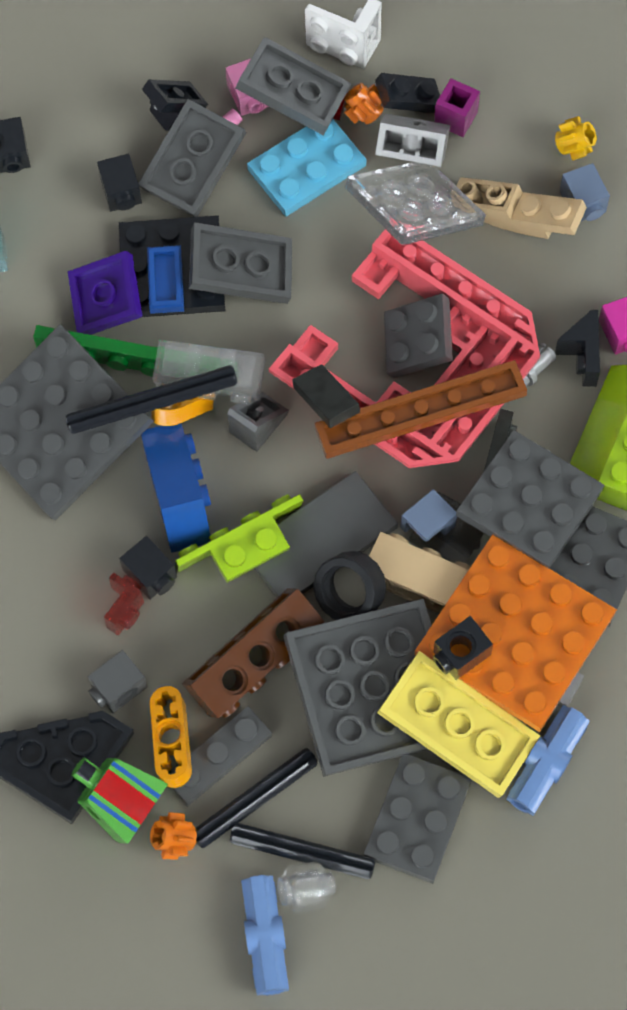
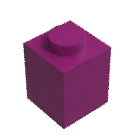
[434,78,480,137]

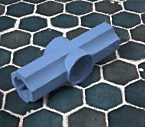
[506,705,590,816]
[241,875,289,996]

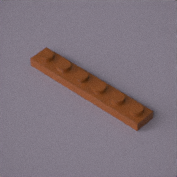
[315,360,527,459]

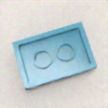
[247,119,367,217]

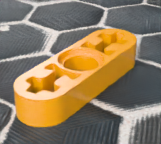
[150,686,192,788]

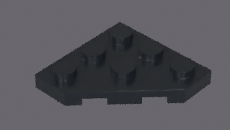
[0,711,134,824]

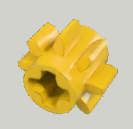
[555,116,597,161]

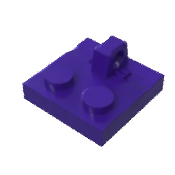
[67,251,143,335]

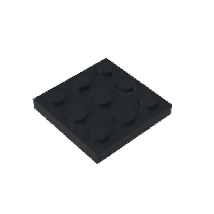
[119,215,226,317]

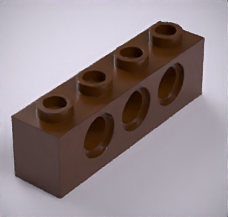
[182,588,325,719]

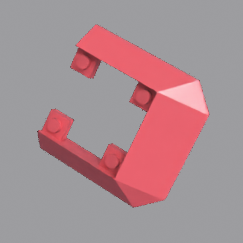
[268,220,540,468]

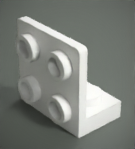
[305,0,382,69]

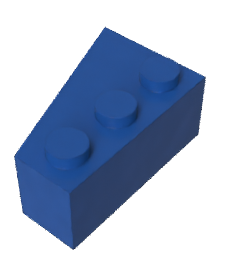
[141,423,211,553]

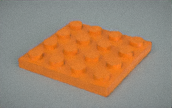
[415,534,617,732]

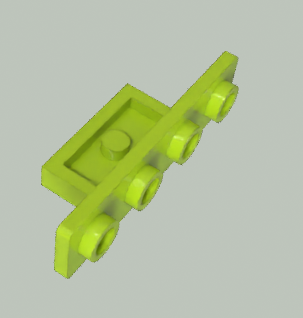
[175,494,303,583]

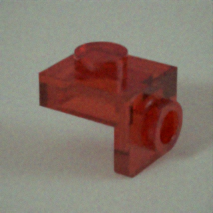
[104,572,144,636]

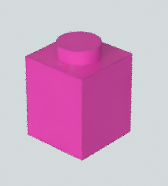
[599,297,627,355]

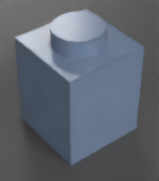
[559,163,610,221]

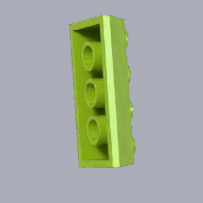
[570,365,627,511]

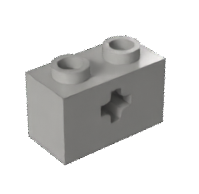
[375,113,450,167]

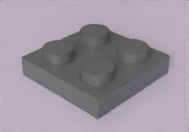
[384,293,453,378]

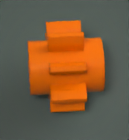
[344,83,384,124]
[150,812,197,860]

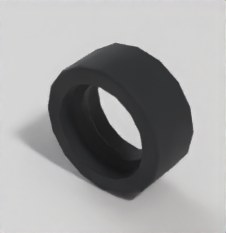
[313,551,386,620]

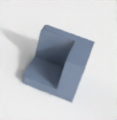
[400,489,457,541]

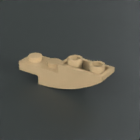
[448,177,587,239]

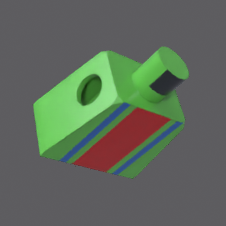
[71,757,168,844]

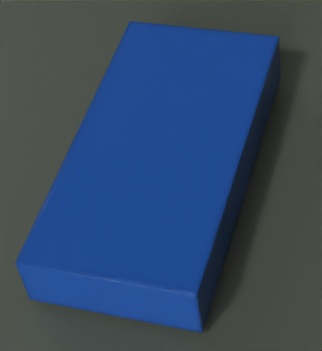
[147,245,185,314]

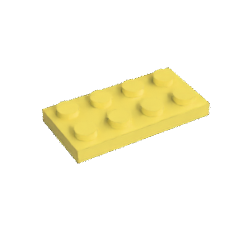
[377,651,540,798]

